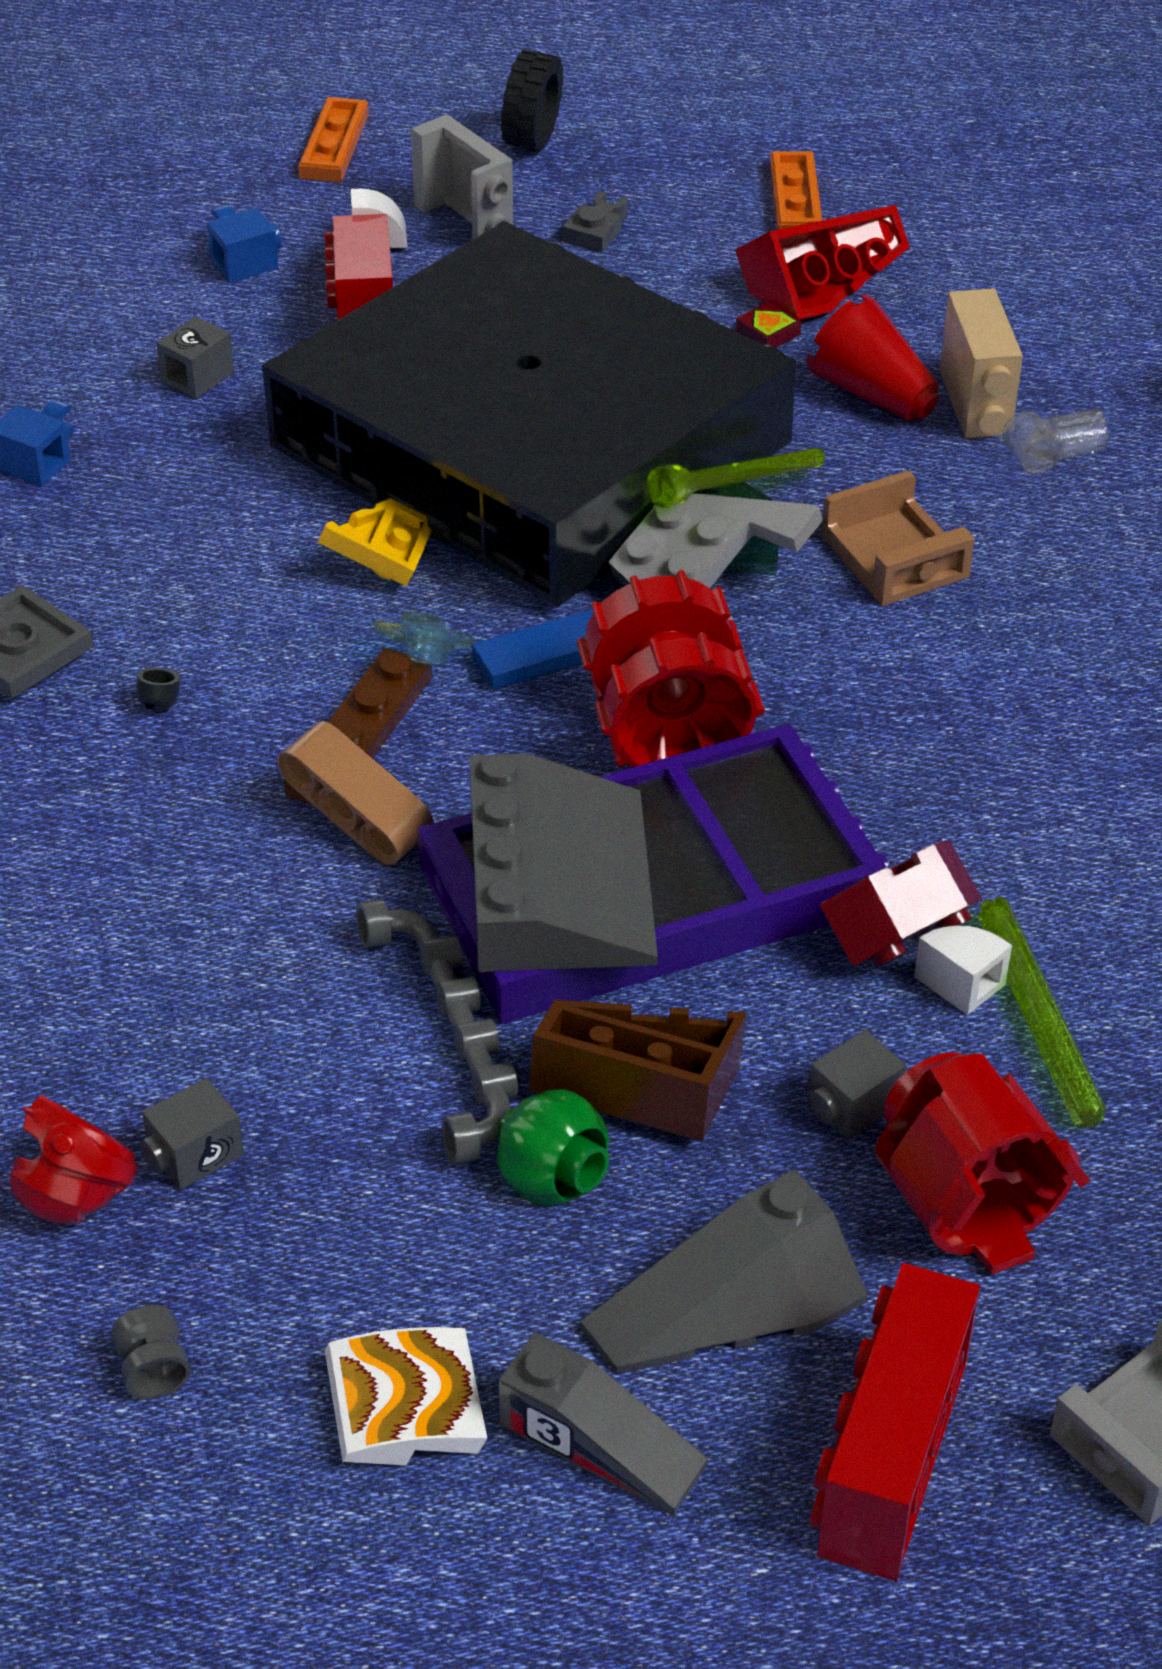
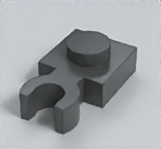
[562,191,628,253]

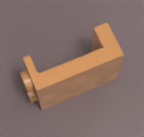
[821,470,975,606]

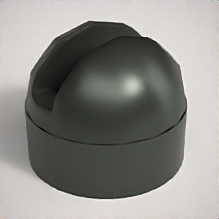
[136,668,180,712]

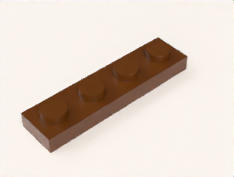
[284,647,432,805]

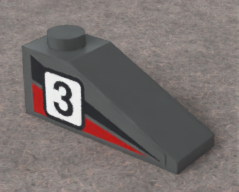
[499,1332,708,1516]

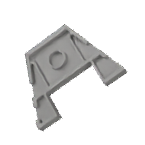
[608,491,823,620]

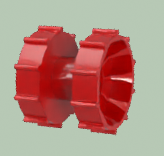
[576,570,765,767]

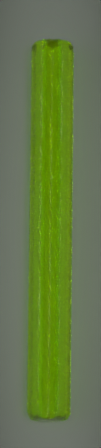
[978,897,1106,1129]

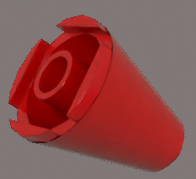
[806,294,939,421]

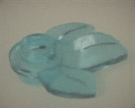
[370,611,475,665]

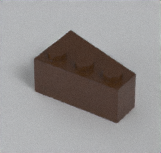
[529,999,747,1142]

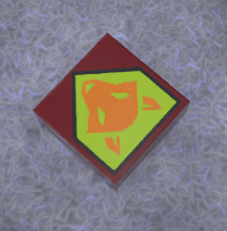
[735,301,802,348]

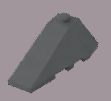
[580,1169,867,1374]

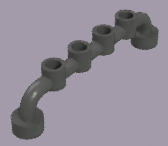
[356,899,518,1165]

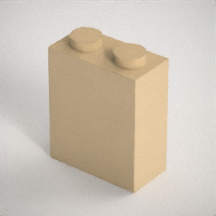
[939,288,1023,438]

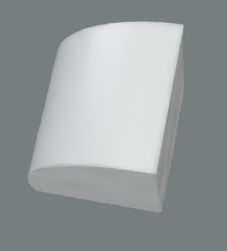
[351,189,408,248]
[914,926,1012,1015]

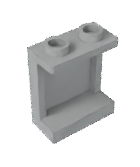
[411,114,513,240]
[1050,1320,1162,1526]

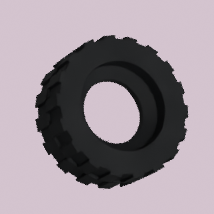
[501,49,563,152]

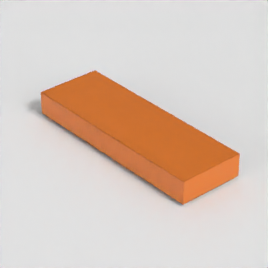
[298,97,369,183]
[770,151,822,230]

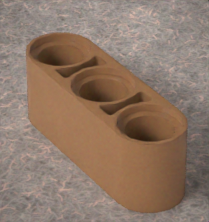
[277,721,434,865]

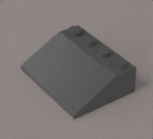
[469,753,658,972]

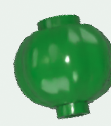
[497,1089,609,1207]

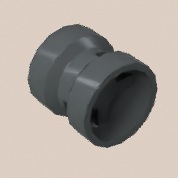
[111,1305,191,1399]

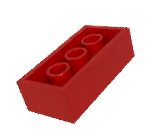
[810,1262,981,1582]

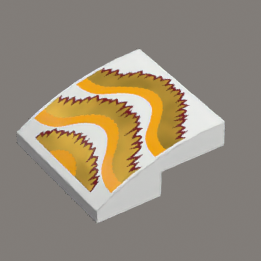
[325,1327,487,1466]

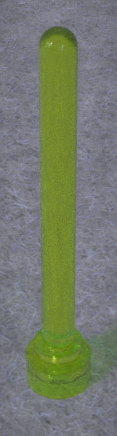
[647,448,826,508]

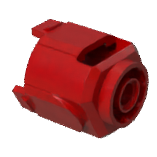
[875,1052,1091,1274]

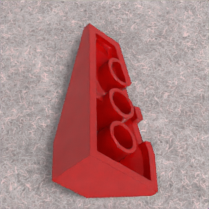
[735,205,910,321]

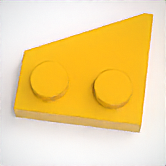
[318,498,432,586]

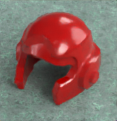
[10,1095,138,1224]

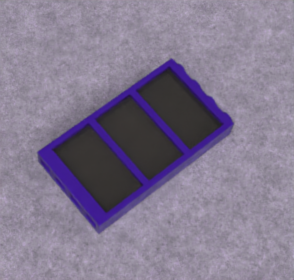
[418,723,890,1025]

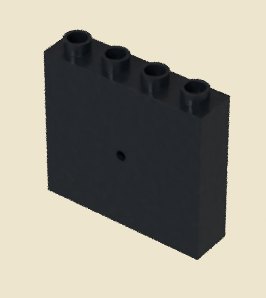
[262,221,796,607]

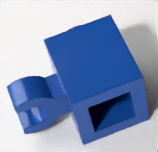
[207,204,282,283]
[0,399,74,487]

